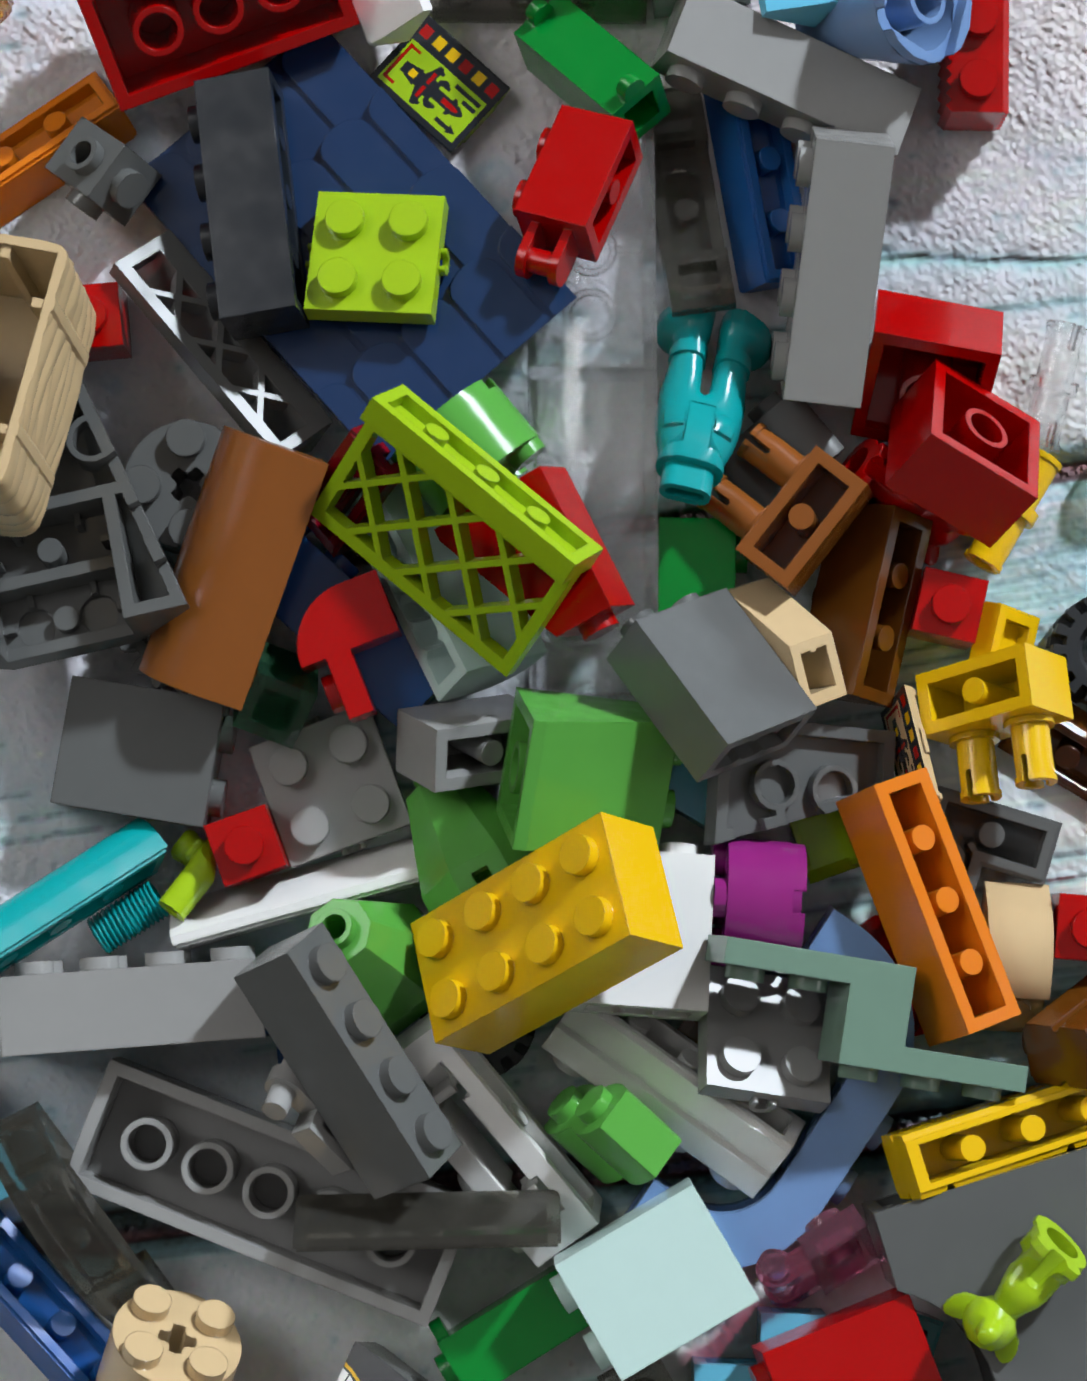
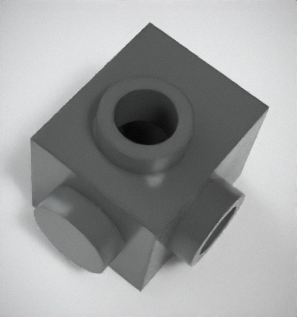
[45,116,162,226]

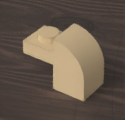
[981,881,1054,1032]

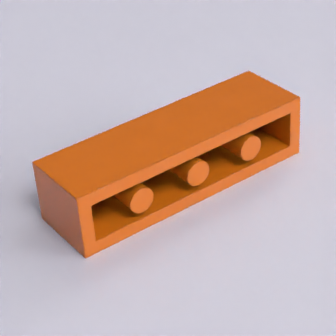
[835,767,1021,1047]

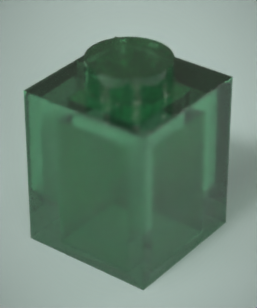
[232,642,318,749]

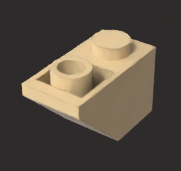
[728,578,847,706]

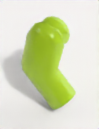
[158,830,216,921]

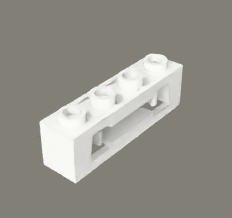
[396,1013,603,1267]

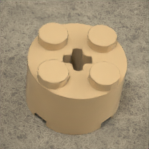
[96,1284,242,1381]

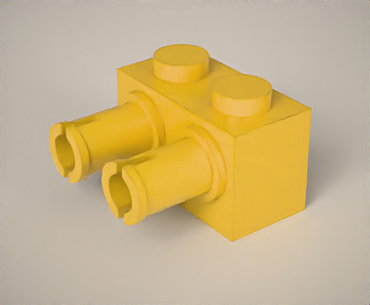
[915,642,1074,805]

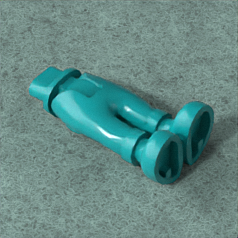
[654,300,772,506]

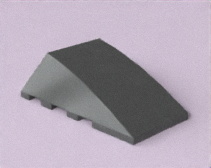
[0,381,190,670]

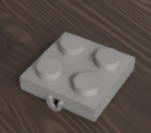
[248,711,410,868]
[698,965,831,1113]

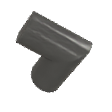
[937,785,1062,892]

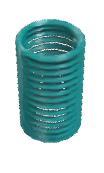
[87,880,169,954]

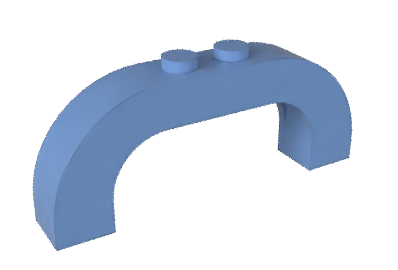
[624,905,914,1268]

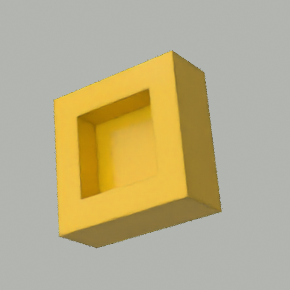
[969,602,1040,659]

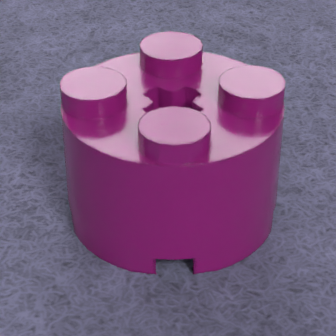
[710,838,807,967]

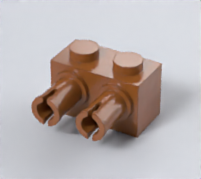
[697,422,874,597]

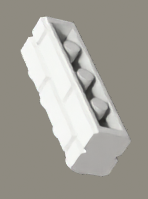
[541,1011,806,1198]

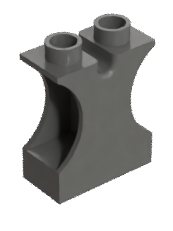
[862,1145,1087,1381]

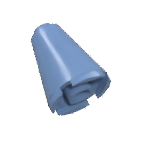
[795,0,972,65]

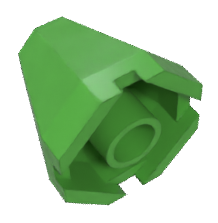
[406,782,533,912]
[308,898,428,1035]

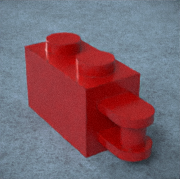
[512,104,643,287]

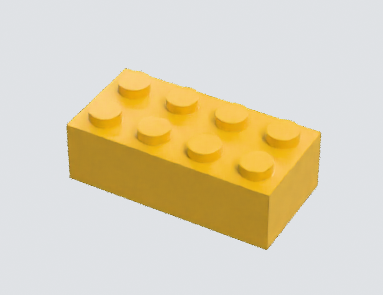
[410,812,683,1054]

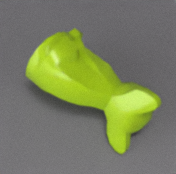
[943,1215,1086,1364]

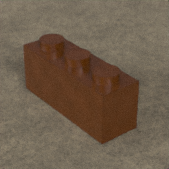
[810,503,933,708]

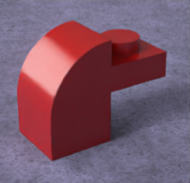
[297,569,402,724]

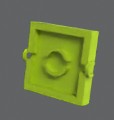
[303,191,450,325]

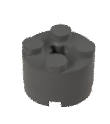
[125,418,222,554]

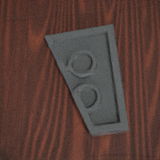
[704,722,896,845]

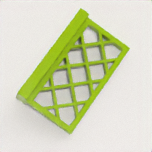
[311,384,604,677]

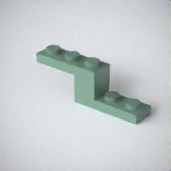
[705,935,1029,1102]

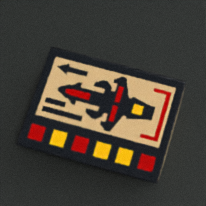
[880,684,943,802]

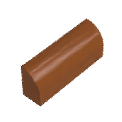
[138,425,329,711]

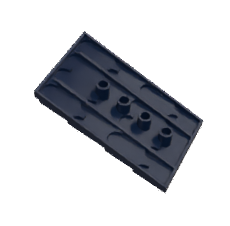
[143,34,577,460]

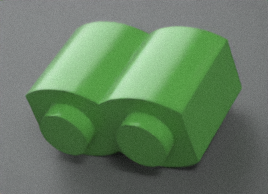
[544,1083,682,1185]

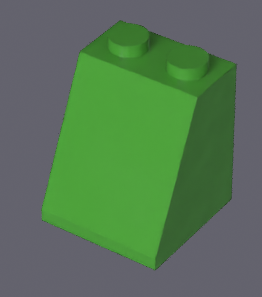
[496,687,682,851]

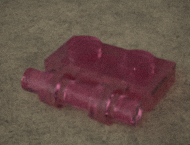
[756,1204,880,1308]

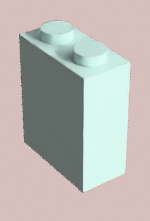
[549,1177,759,1381]

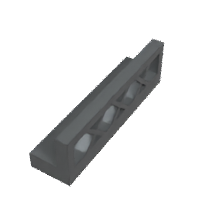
[109,230,333,454]

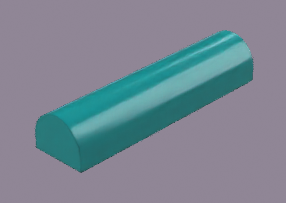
[0,818,168,974]

